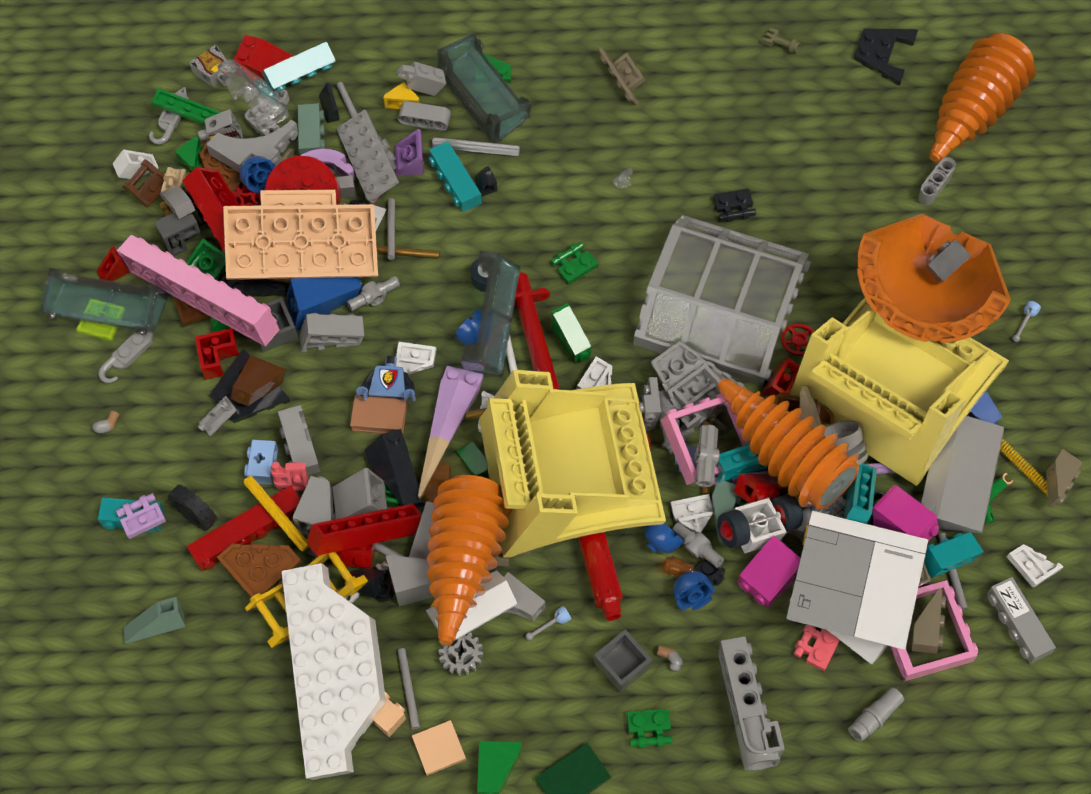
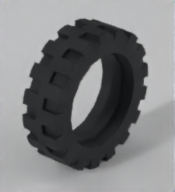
[167,484,218,531]

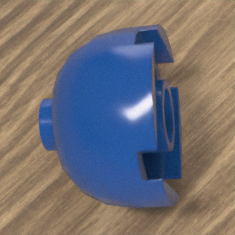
[239,155,276,193]
[454,309,490,346]
[644,523,684,554]
[673,571,715,610]

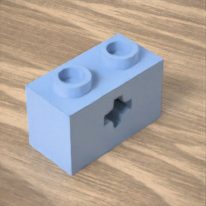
[245,440,278,484]

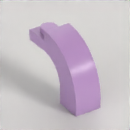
[300,149,355,180]

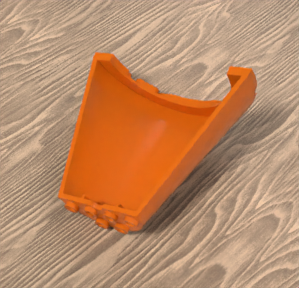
[857,214,1011,343]

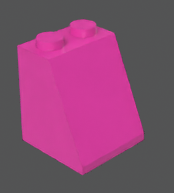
[872,485,939,541]
[738,535,801,608]

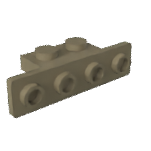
[599,47,646,105]

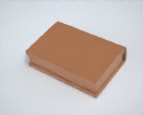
[350,395,407,434]

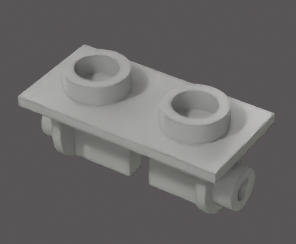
[198,396,237,436]

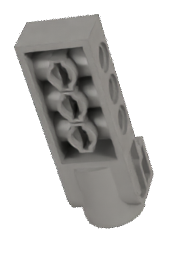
[718,636,784,771]

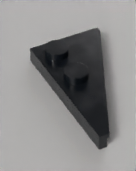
[221,271,288,296]

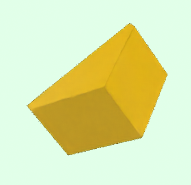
[384,82,420,109]

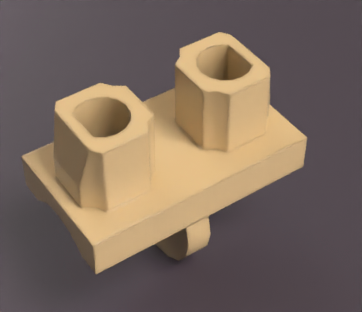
[161,167,186,192]

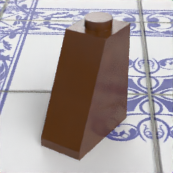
[231,355,286,406]

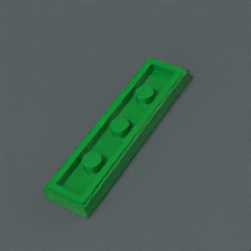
[151,88,221,126]

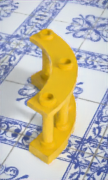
[245,552,368,648]

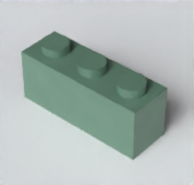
[298,103,325,155]

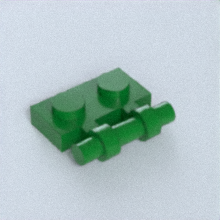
[550,242,599,285]
[627,709,672,749]

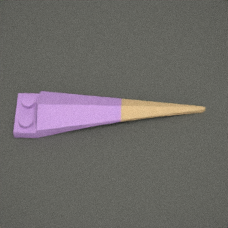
[418,366,484,499]

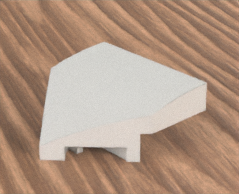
[670,494,714,533]

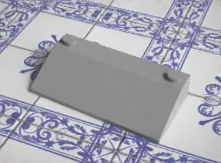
[921,416,1004,533]

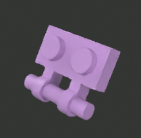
[116,493,166,539]

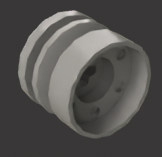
[824,421,868,465]

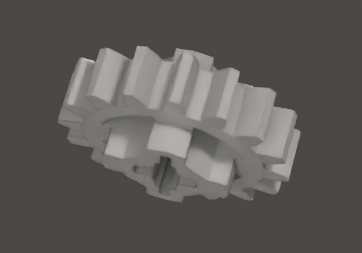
[439,632,483,676]

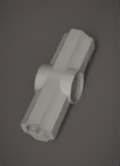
[694,425,719,487]

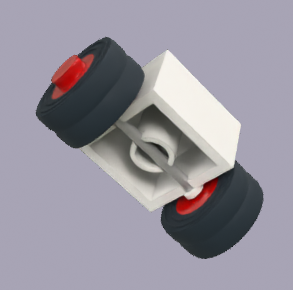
[717,494,803,553]

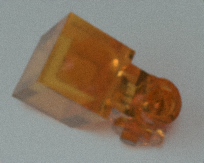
[422,462,451,503]

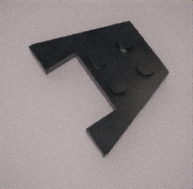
[854,29,918,86]
[210,349,290,423]

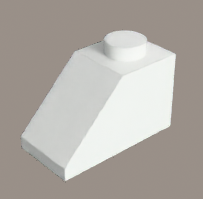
[113,150,159,179]

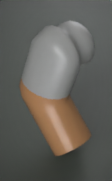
[92,411,119,433]
[657,646,683,671]

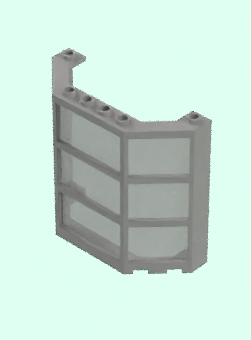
[633,215,811,387]

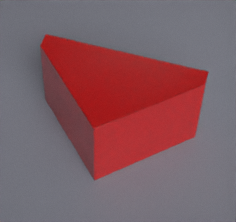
[97,246,130,285]

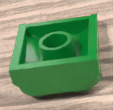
[186,239,226,280]

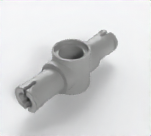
[347,276,400,312]
[672,522,724,568]

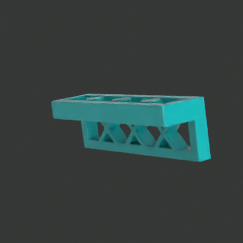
[716,444,769,483]

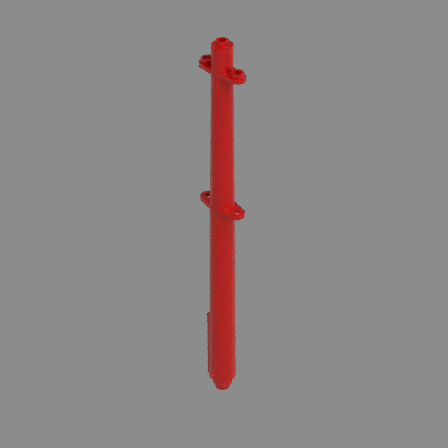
[499,272,623,621]

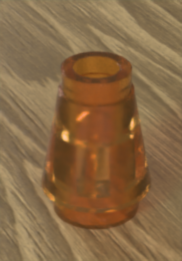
[663,556,694,576]

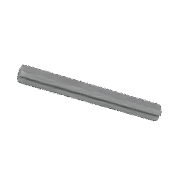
[432,137,520,156]

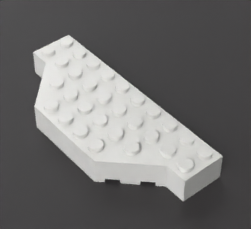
[282,563,386,780]

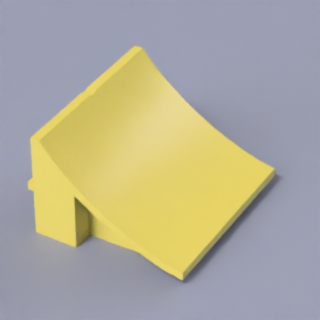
[790,298,1009,486]
[479,370,666,557]

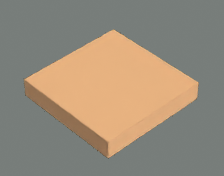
[412,720,466,776]

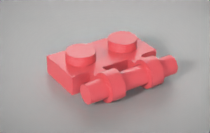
[271,462,309,492]
[793,625,840,672]

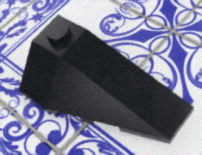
[365,429,423,506]

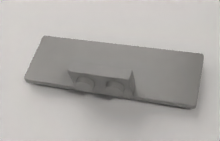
[337,110,399,202]

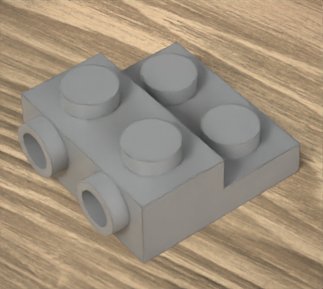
[639,377,661,431]

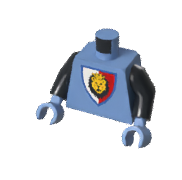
[356,356,416,402]

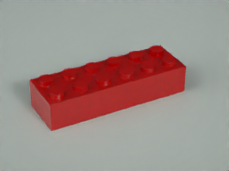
[182,167,240,253]

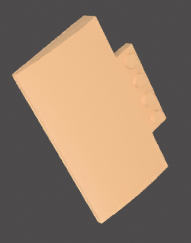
[223,190,378,280]

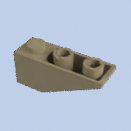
[1046,449,1083,509]
[912,588,946,654]

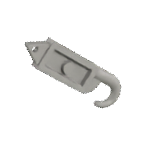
[149,87,189,144]
[98,326,155,383]

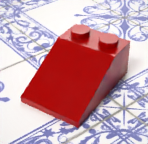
[233,35,294,81]

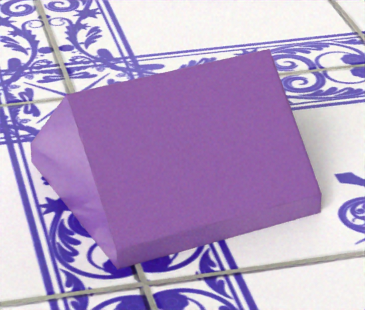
[395,129,424,176]

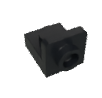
[693,559,726,586]

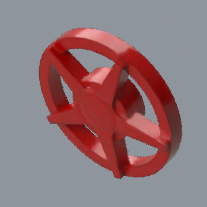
[781,324,814,356]

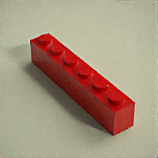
[187,485,301,572]
[306,504,422,556]

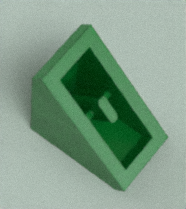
[175,136,201,173]

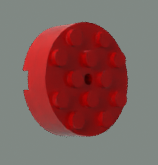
[265,156,341,205]

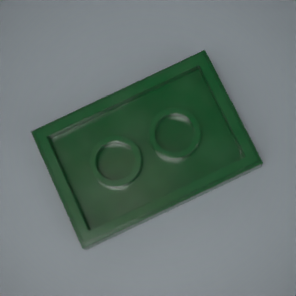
[535,743,611,794]

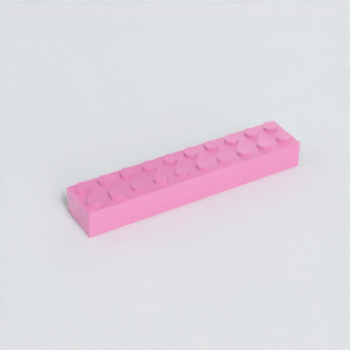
[117,235,280,347]

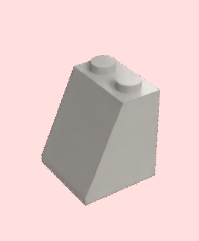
[333,468,387,519]
[293,476,335,536]
[386,555,433,607]

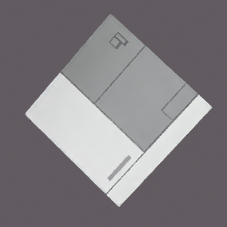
[786,511,928,650]

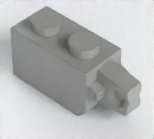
[397,62,446,96]

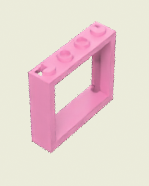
[661,394,750,485]
[890,580,978,681]

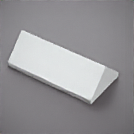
[426,570,517,640]

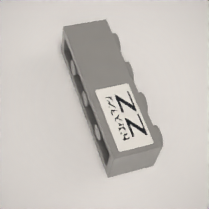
[987,577,1056,664]

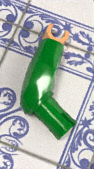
[984,473,1013,525]

